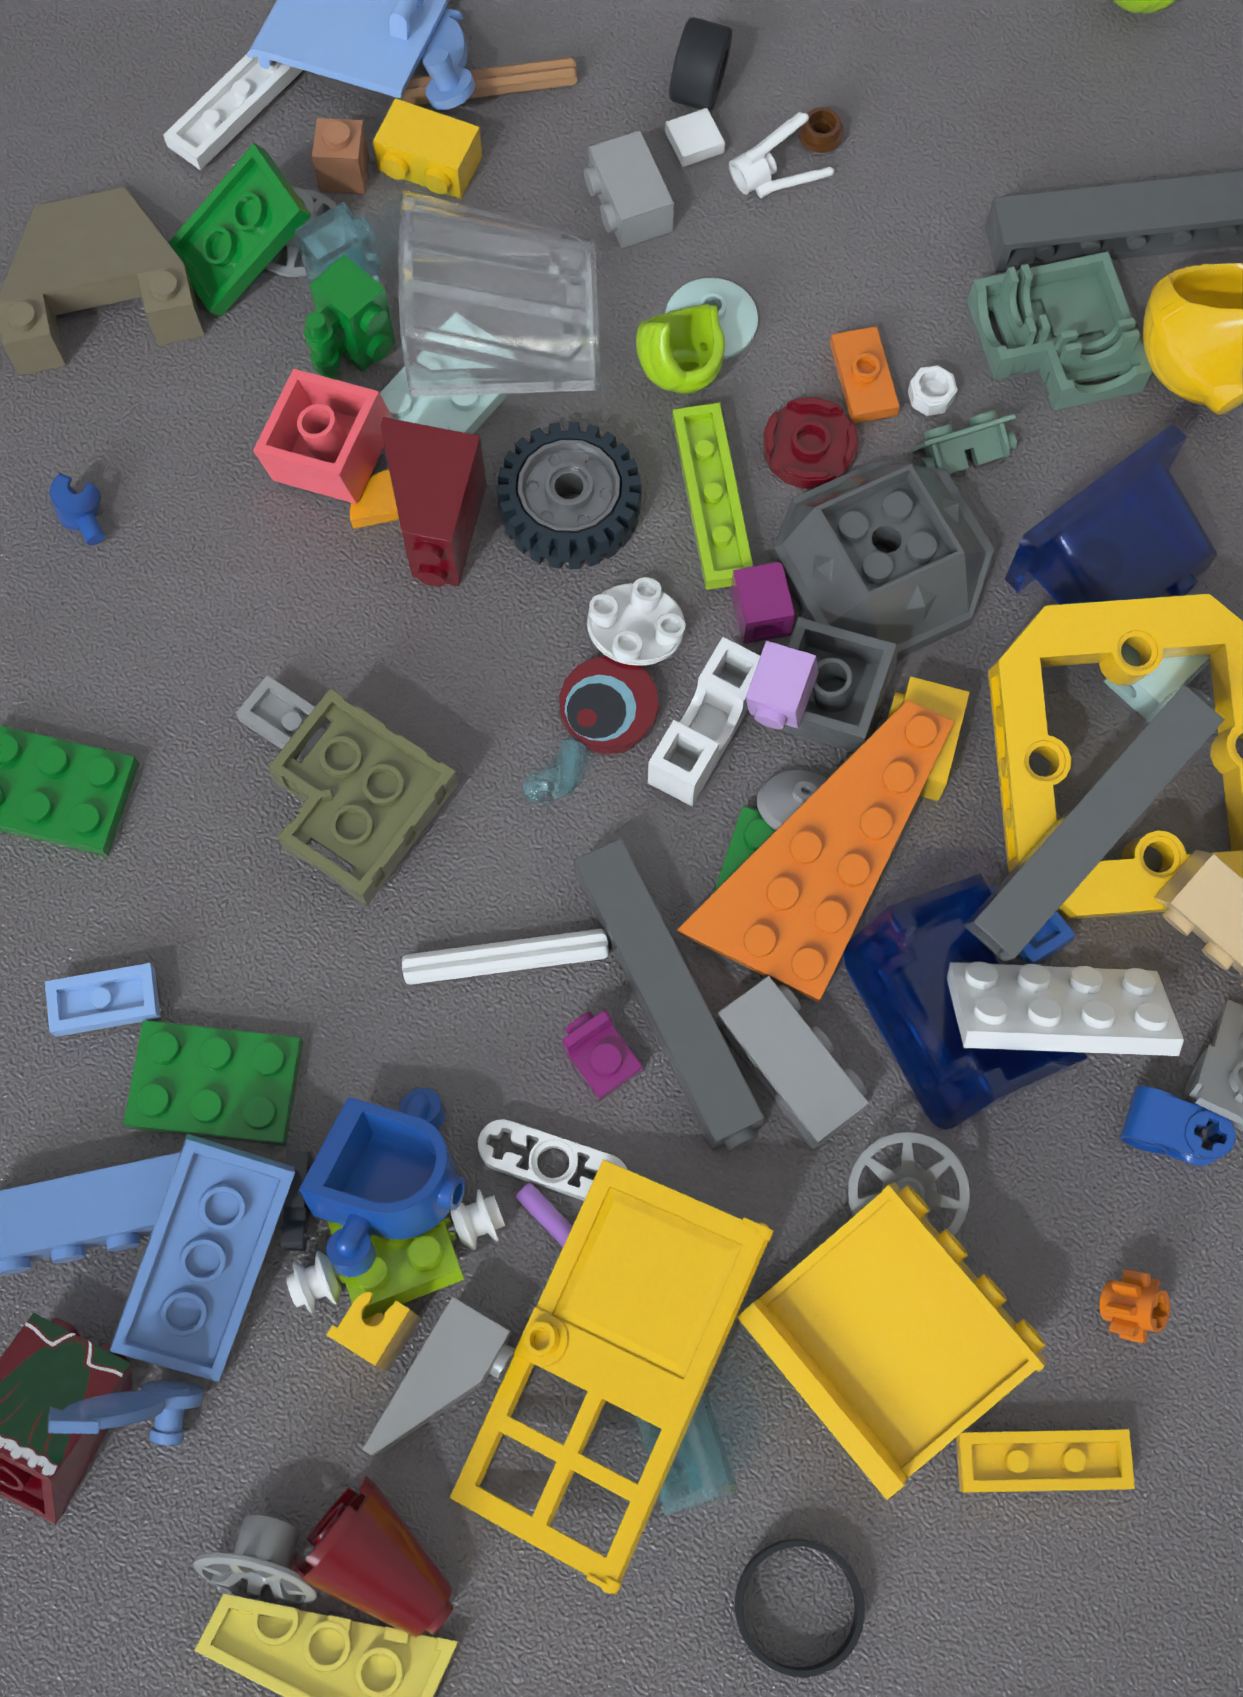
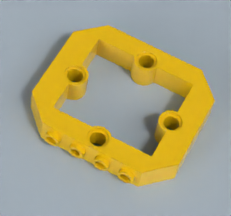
[988,594,1243,920]

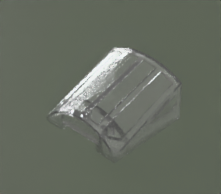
[398,190,601,397]

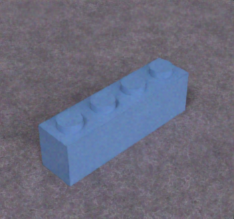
[0,1152,180,1275]

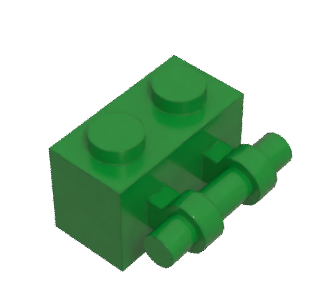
[304,254,396,379]

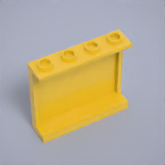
[737,1182,1047,1500]

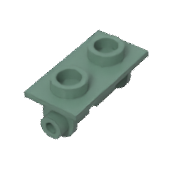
[911,410,1017,474]

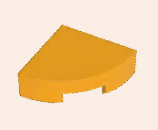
[350,469,399,529]

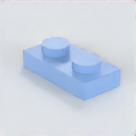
[45,963,161,1037]

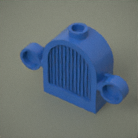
[299,1088,465,1277]

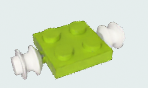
[286,1189,505,1319]

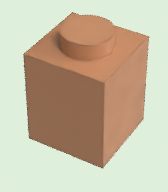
[312,118,370,194]

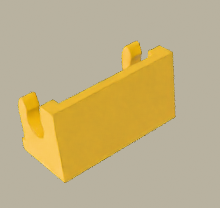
[326,1291,421,1371]

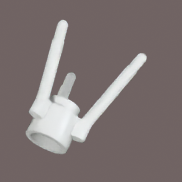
[729,112,834,198]

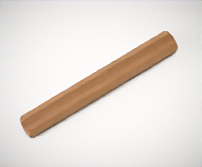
[402,57,577,106]

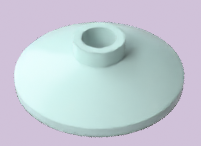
[665,278,758,360]

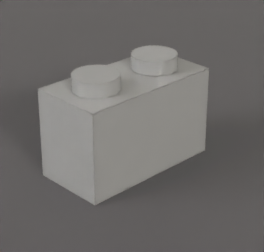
[584,130,674,249]

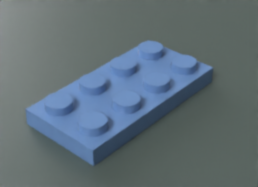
[110,1134,295,1382]

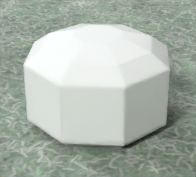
[908,365,957,416]

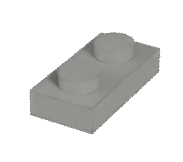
[236,675,332,762]

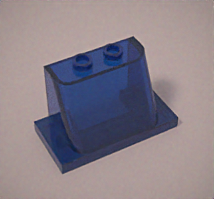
[1005,423,1217,605]

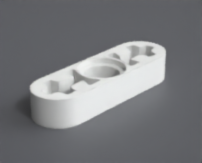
[478,1120,627,1201]

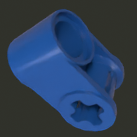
[1120,1086,1236,1166]

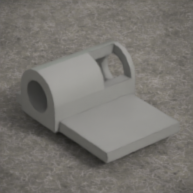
[1180,999,1243,1132]

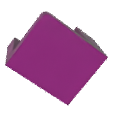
[731,562,795,644]

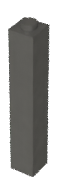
[963,684,1225,961]
[574,838,764,1152]

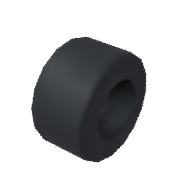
[669,17,732,111]

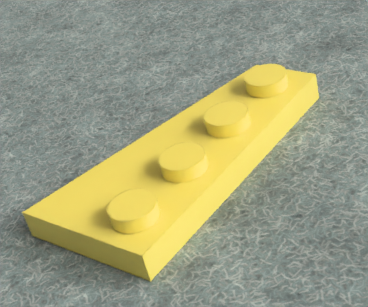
[194,1594,458,1697]

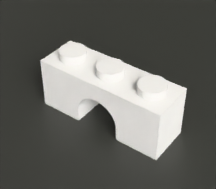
[648,637,760,806]

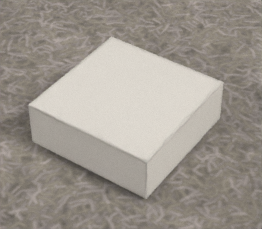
[665,108,725,167]

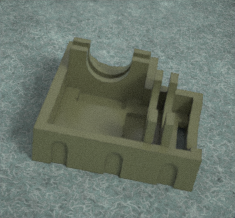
[268,688,458,906]

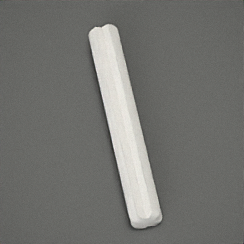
[402,929,609,985]

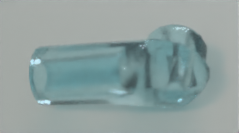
[523,740,586,803]

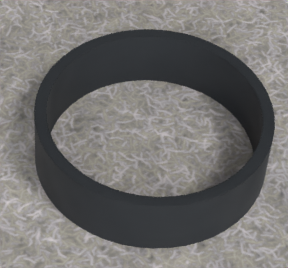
[735,1539,865,1677]

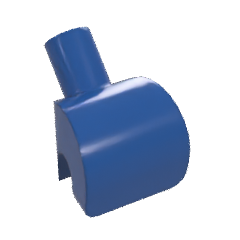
[50,473,105,545]

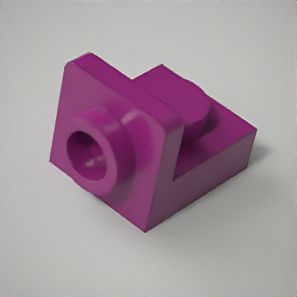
[562,1010,643,1101]

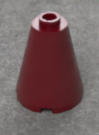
[289,1475,454,1637]

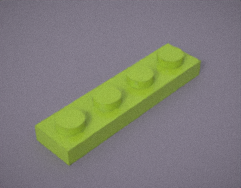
[672,403,753,590]

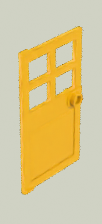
[450,1159,774,1595]

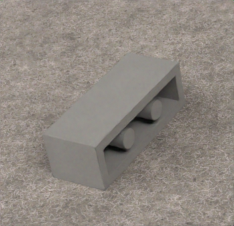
[716,976,869,1151]

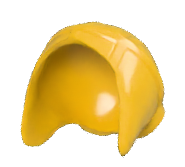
[1143,263,1243,415]

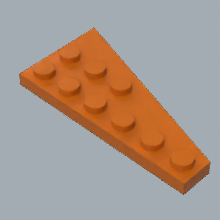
[677,700,954,1003]

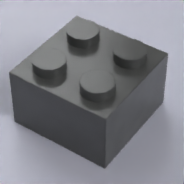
[771,617,897,753]

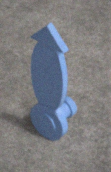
[422,8,476,110]
[48,1380,204,1445]

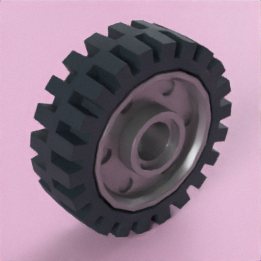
[497,421,641,570]

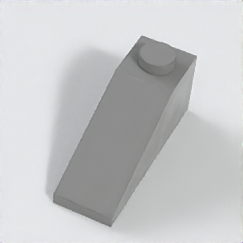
[362,1297,515,1456]

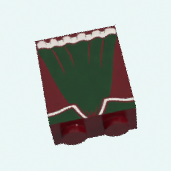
[0,1313,131,1525]

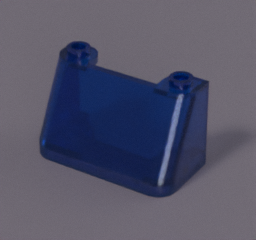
[844,874,1087,1130]

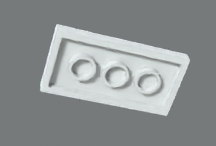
[947,962,1184,1056]

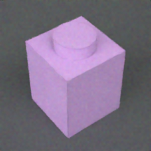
[745,641,819,729]

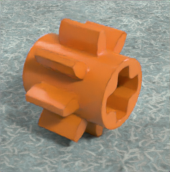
[1099,1269,1170,1343]

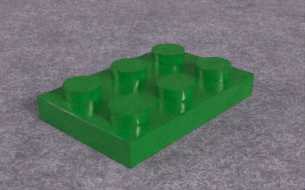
[168,143,311,317]
[0,726,139,856]
[123,1020,303,1146]

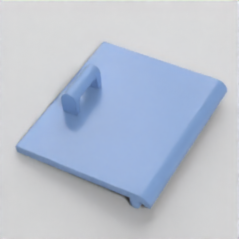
[247,0,450,99]

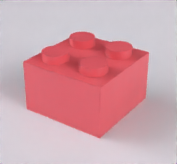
[253,369,393,504]

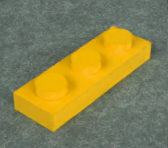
[956,1429,1135,1493]

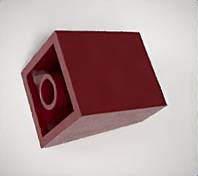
[380,417,487,587]

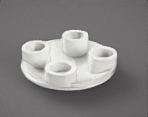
[587,577,686,666]

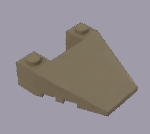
[0,187,204,376]

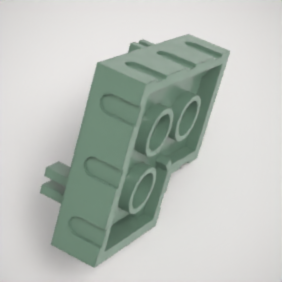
[967,252,1152,411]

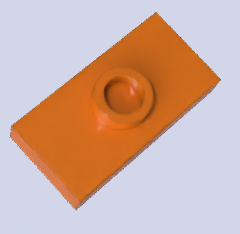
[829,326,900,424]

